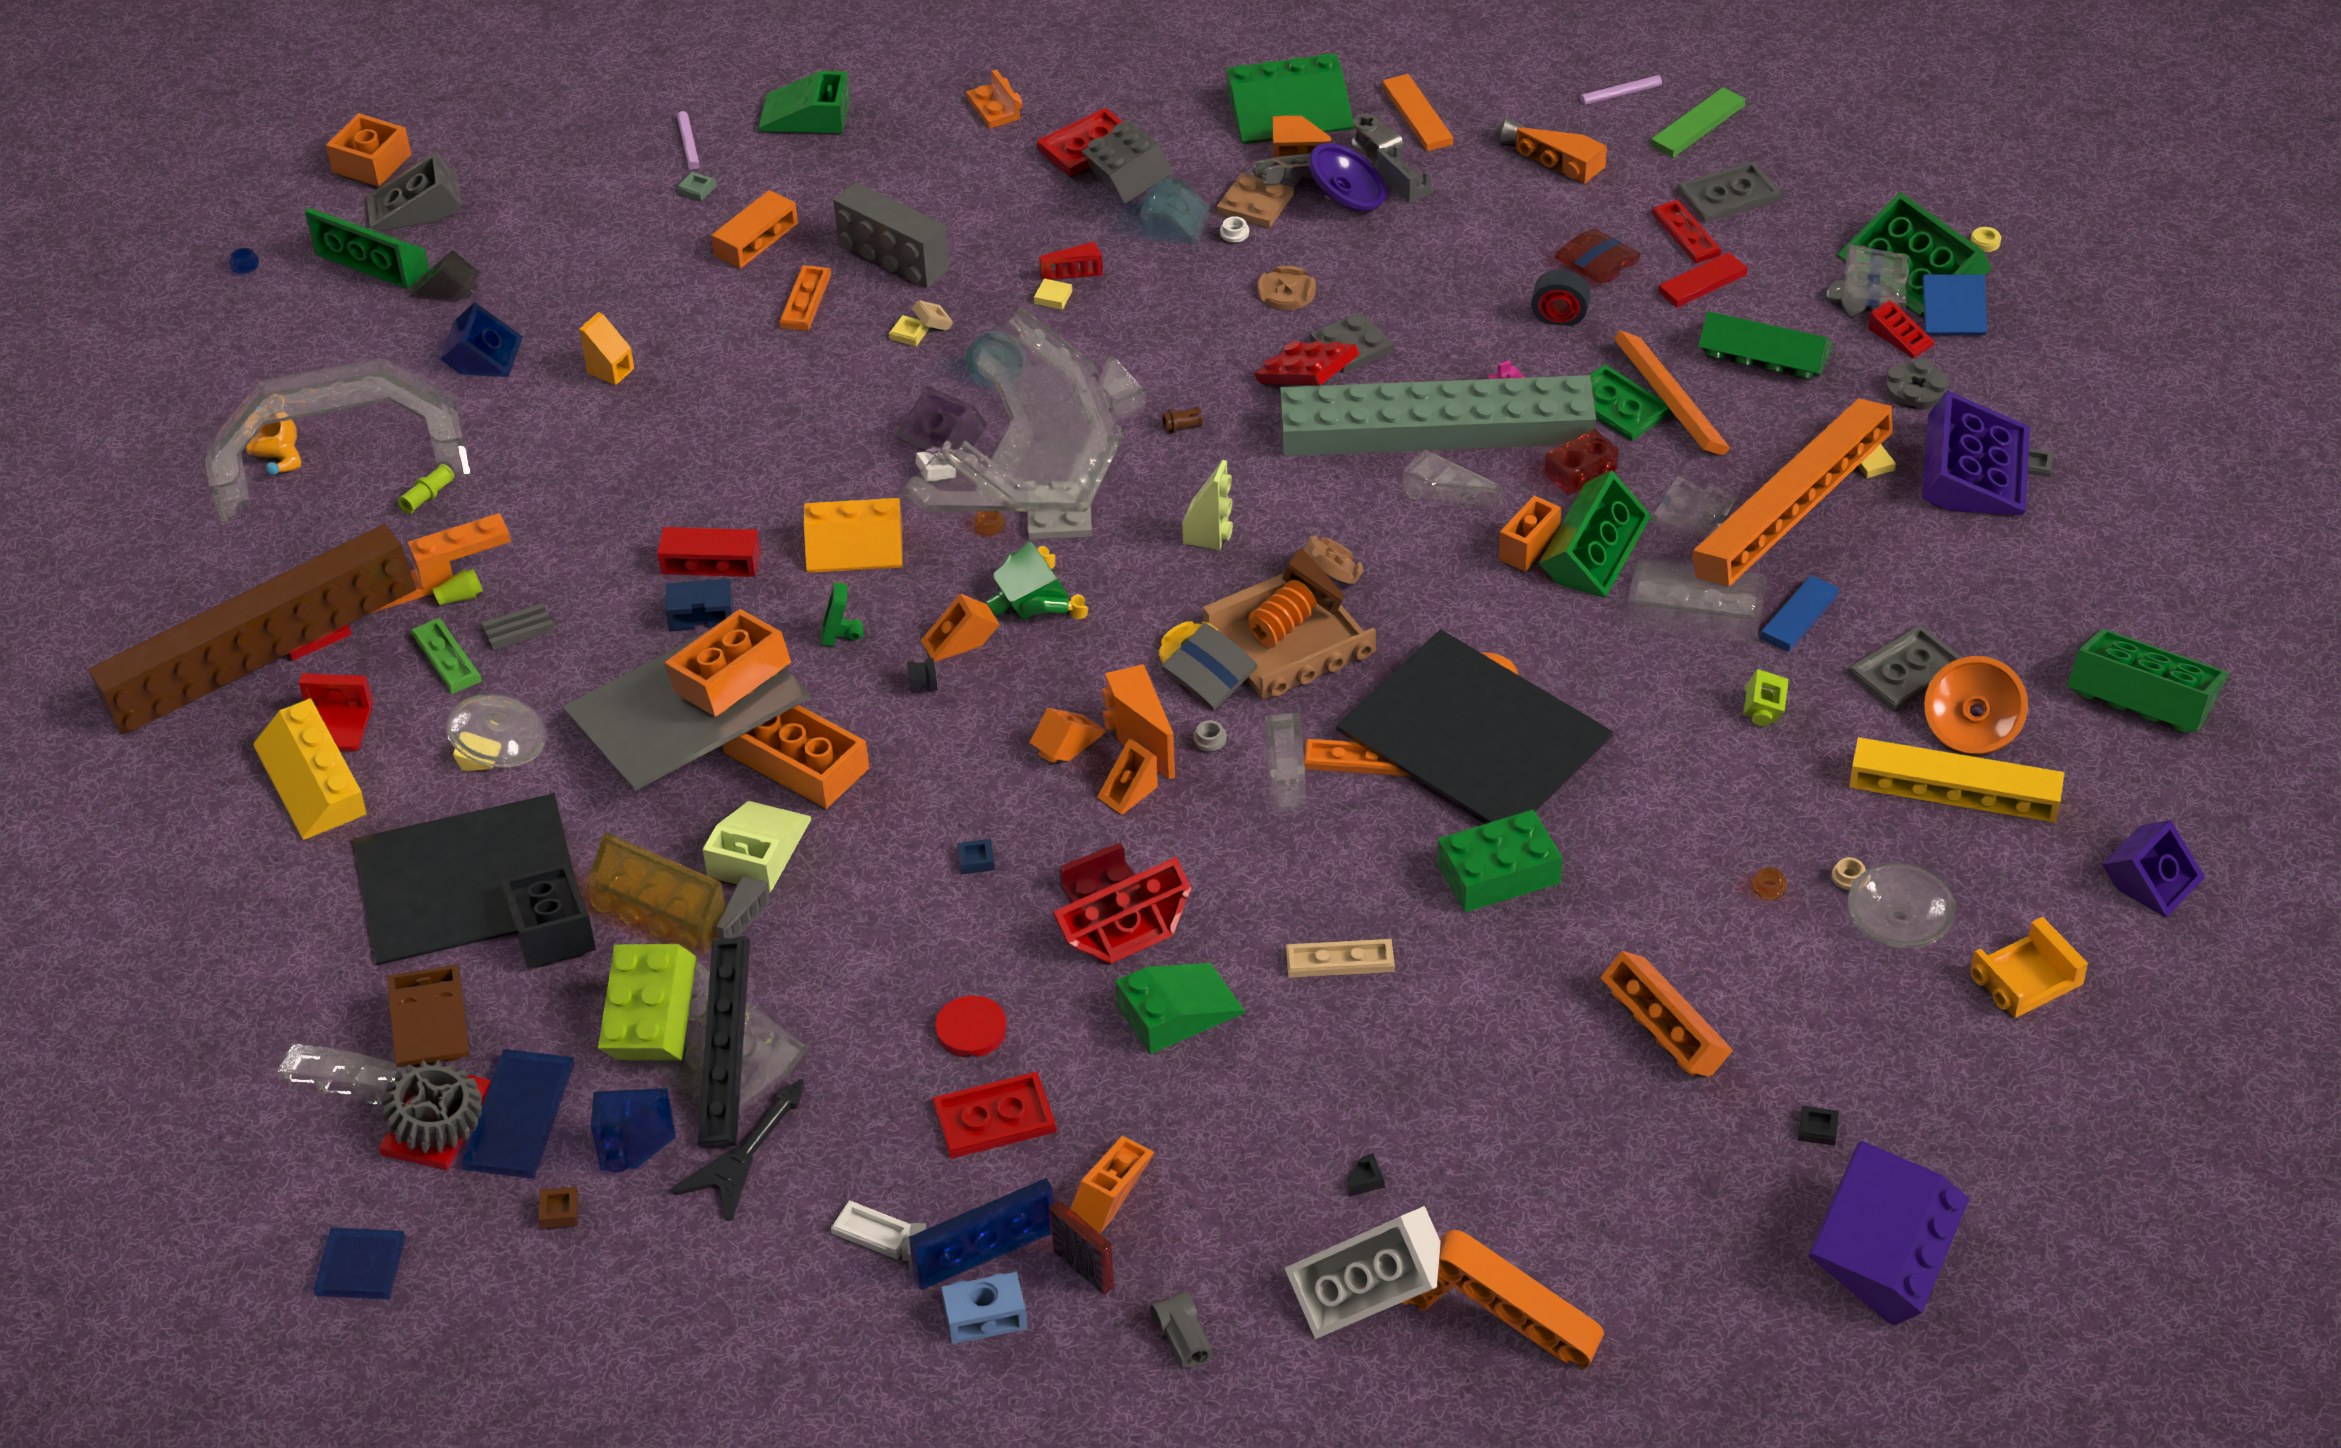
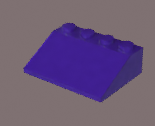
[1922,390,2030,515]
[1808,1141,1970,1325]

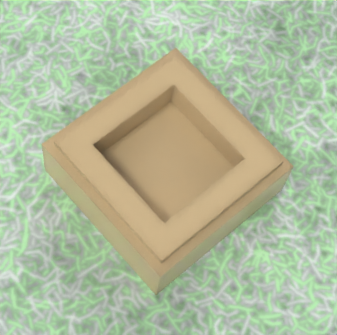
[912,300,953,330]

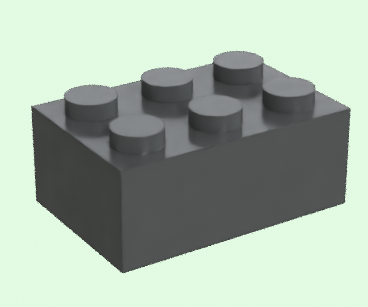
[1082,120,1174,203]

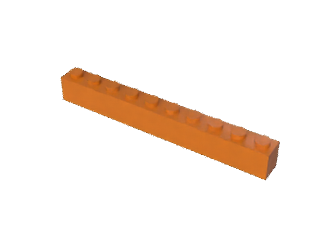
[1692,398,1893,587]

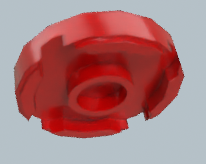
[935,995,1007,1057]

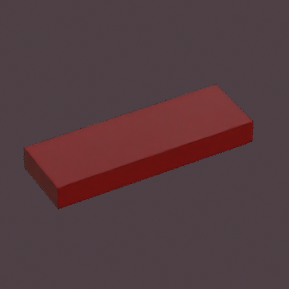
[1652,200,1722,264]
[1658,252,1748,308]

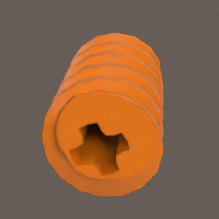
[1248,580,1317,648]

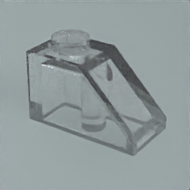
[1095,356,1145,424]

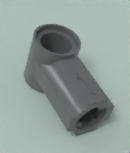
[1150,1291,1213,1369]

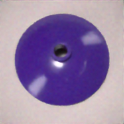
[1309,143,1387,211]

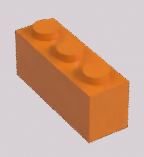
[711,190,798,269]

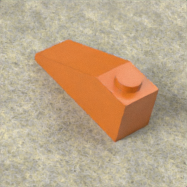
[1067,1135,1154,1234]

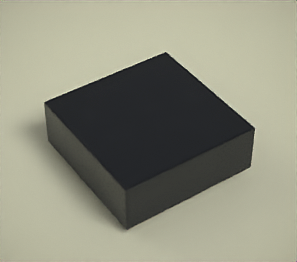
[1798,1106,1839,1146]

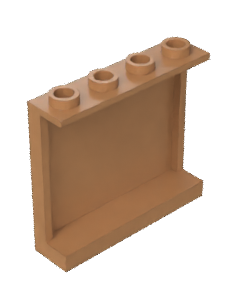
[1203,573,1376,700]

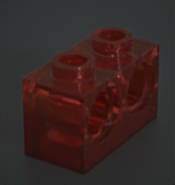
[1545,429,1619,495]

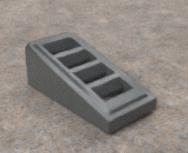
[716,876,770,939]

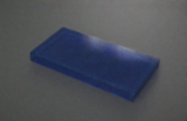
[462,1049,575,1179]
[909,1178,1055,1290]

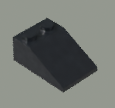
[501,863,596,968]

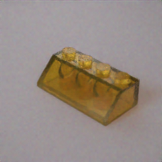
[587,832,725,954]

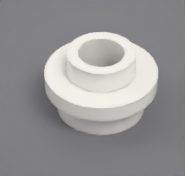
[1220,217,1249,242]

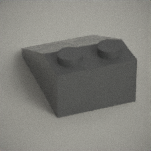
[367,151,462,231]

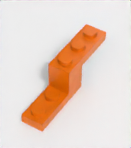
[369,513,511,614]

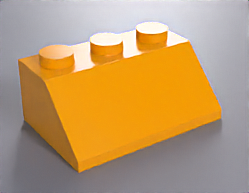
[804,498,902,573]

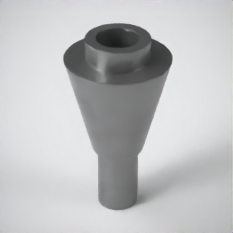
[1495,117,1526,144]

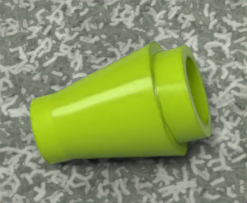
[433,568,483,606]

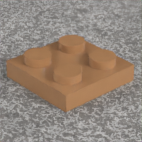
[1217,173,1294,228]

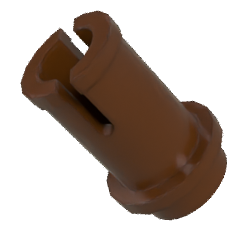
[1162,407,1203,433]

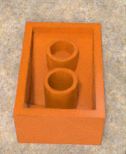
[1101,664,1175,779]

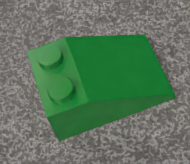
[1115,963,1245,1054]

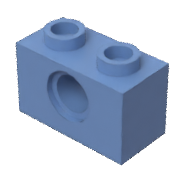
[942,1272,1027,1344]

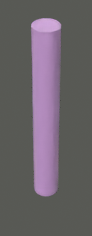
[1580,75,1662,105]
[677,111,700,170]

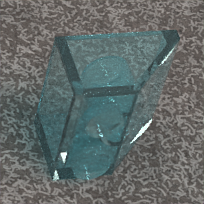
[1140,177,1211,245]

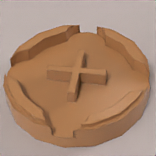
[1257,266,1316,310]
[1303,535,1364,584]

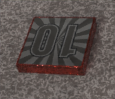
[1049,1200,1114,1295]

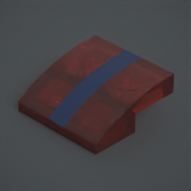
[1555,228,1641,284]

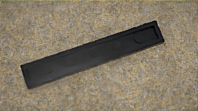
[698,936,750,1148]

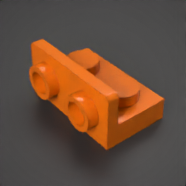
[966,69,1023,129]

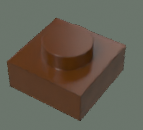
[539,1187,579,1229]

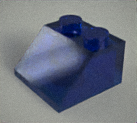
[440,302,523,377]
[591,1088,676,1173]

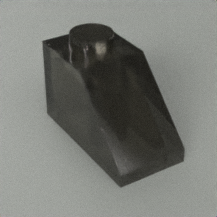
[410,250,480,303]

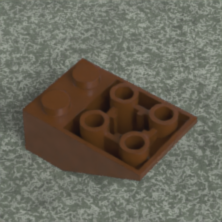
[387,964,470,1068]

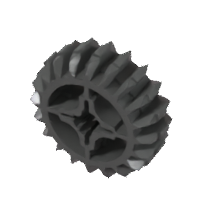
[382,1059,482,1154]

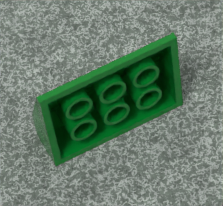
[1226,53,1354,144]
[1838,191,1992,317]
[2067,628,2230,733]

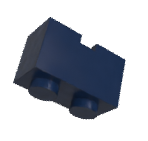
[665,579,734,632]

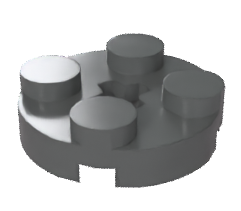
[1886,358,1949,410]

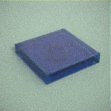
[313,1227,406,1300]

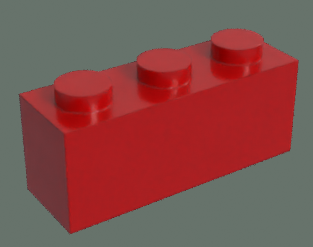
[657,527,761,577]

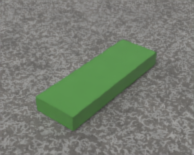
[410,618,481,694]

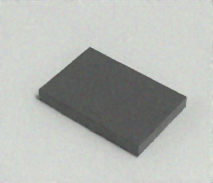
[1677,161,1782,223]
[1847,625,1962,711]

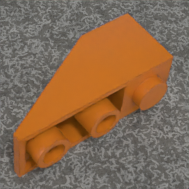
[1516,127,1607,184]

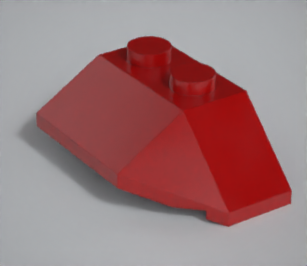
[1052,856,1191,964]

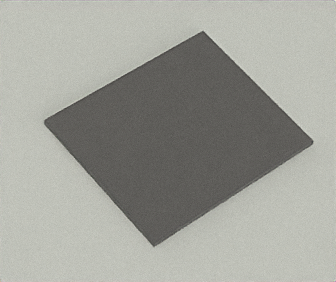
[562,631,811,791]

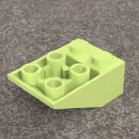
[703,801,811,893]

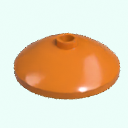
[1924,656,2028,755]

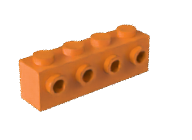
[1600,951,1733,1077]

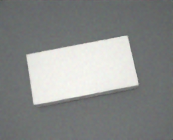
[831,1200,911,1259]

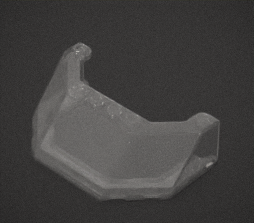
[902,306,1124,512]
[205,357,471,524]

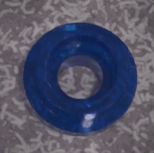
[229,248,259,274]

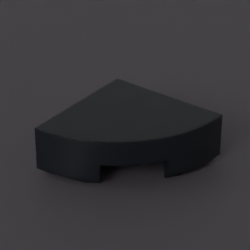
[1347,1153,1385,1197]

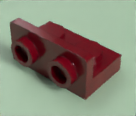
[1059,843,1135,903]

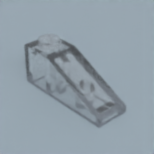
[1403,449,1503,511]

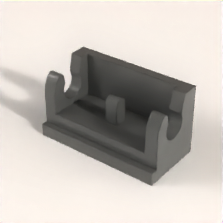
[1377,145,1433,203]

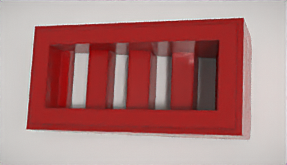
[1039,241,1103,280]
[1868,300,1935,359]

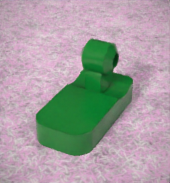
[821,582,863,647]

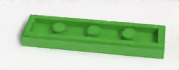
[1651,87,1745,158]

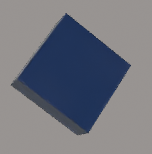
[957,839,995,875]

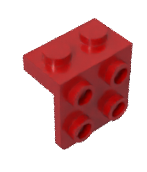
[299,673,374,751]

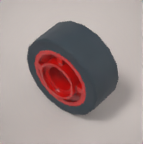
[1531,269,1590,326]

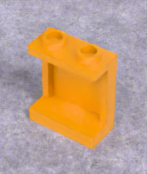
[1970,916,2088,1018]

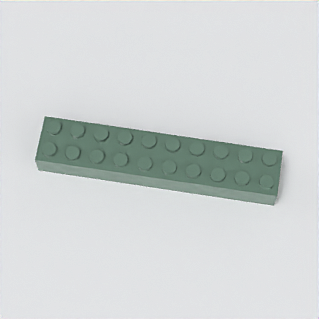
[1280,375,1596,456]

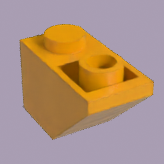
[579,312,634,385]

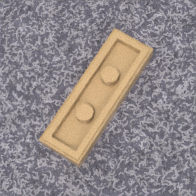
[1286,939,1395,978]

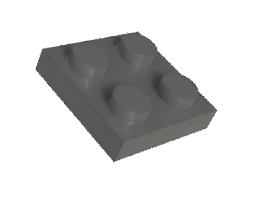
[1310,312,1394,373]

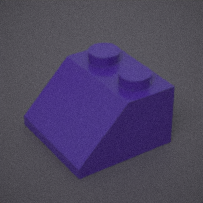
[2102,820,2205,917]

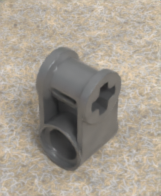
[1352,114,1404,164]

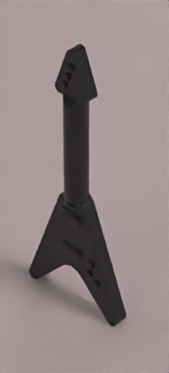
[673,1079,804,1221]

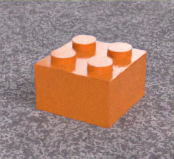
[326,113,411,187]

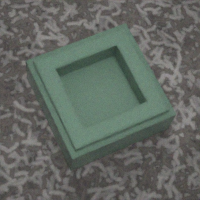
[676,171,717,201]

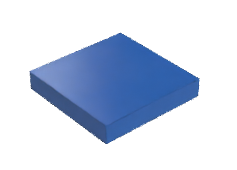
[1922,275,1987,335]

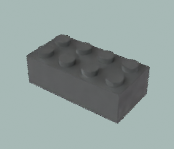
[833,182,950,288]

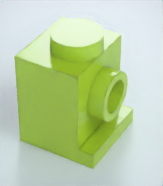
[1743,669,1789,726]

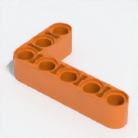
[1402,1230,1604,1369]

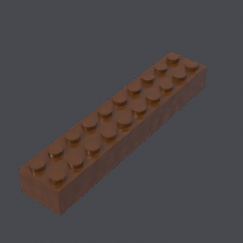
[88,523,416,735]

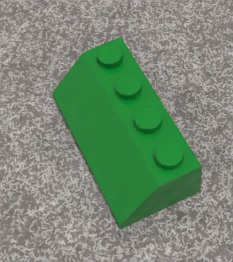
[305,208,429,289]
[1698,311,1833,379]
[1539,470,1652,598]

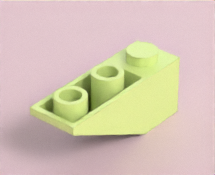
[1182,460,1233,550]

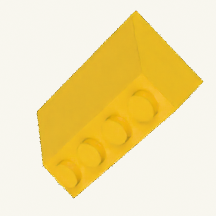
[253,698,367,840]

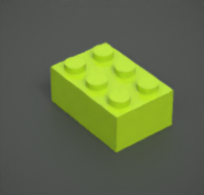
[598,944,697,1061]

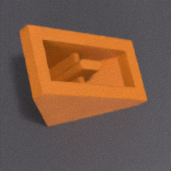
[1097,739,1158,814]

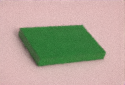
[1590,364,1673,441]

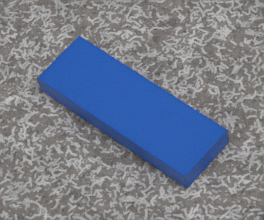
[1761,575,1839,652]

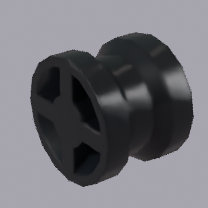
[907,658,938,693]

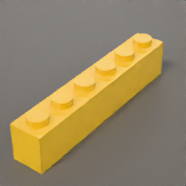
[1849,737,2064,823]

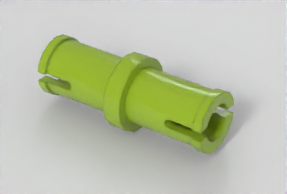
[397,464,454,514]

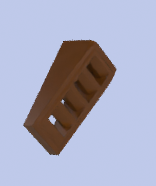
[1282,548,1345,615]

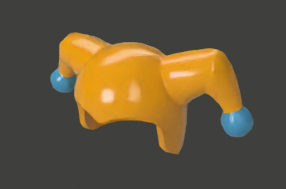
[245,409,301,476]

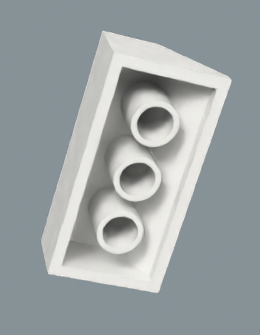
[1285,1206,1440,1339]

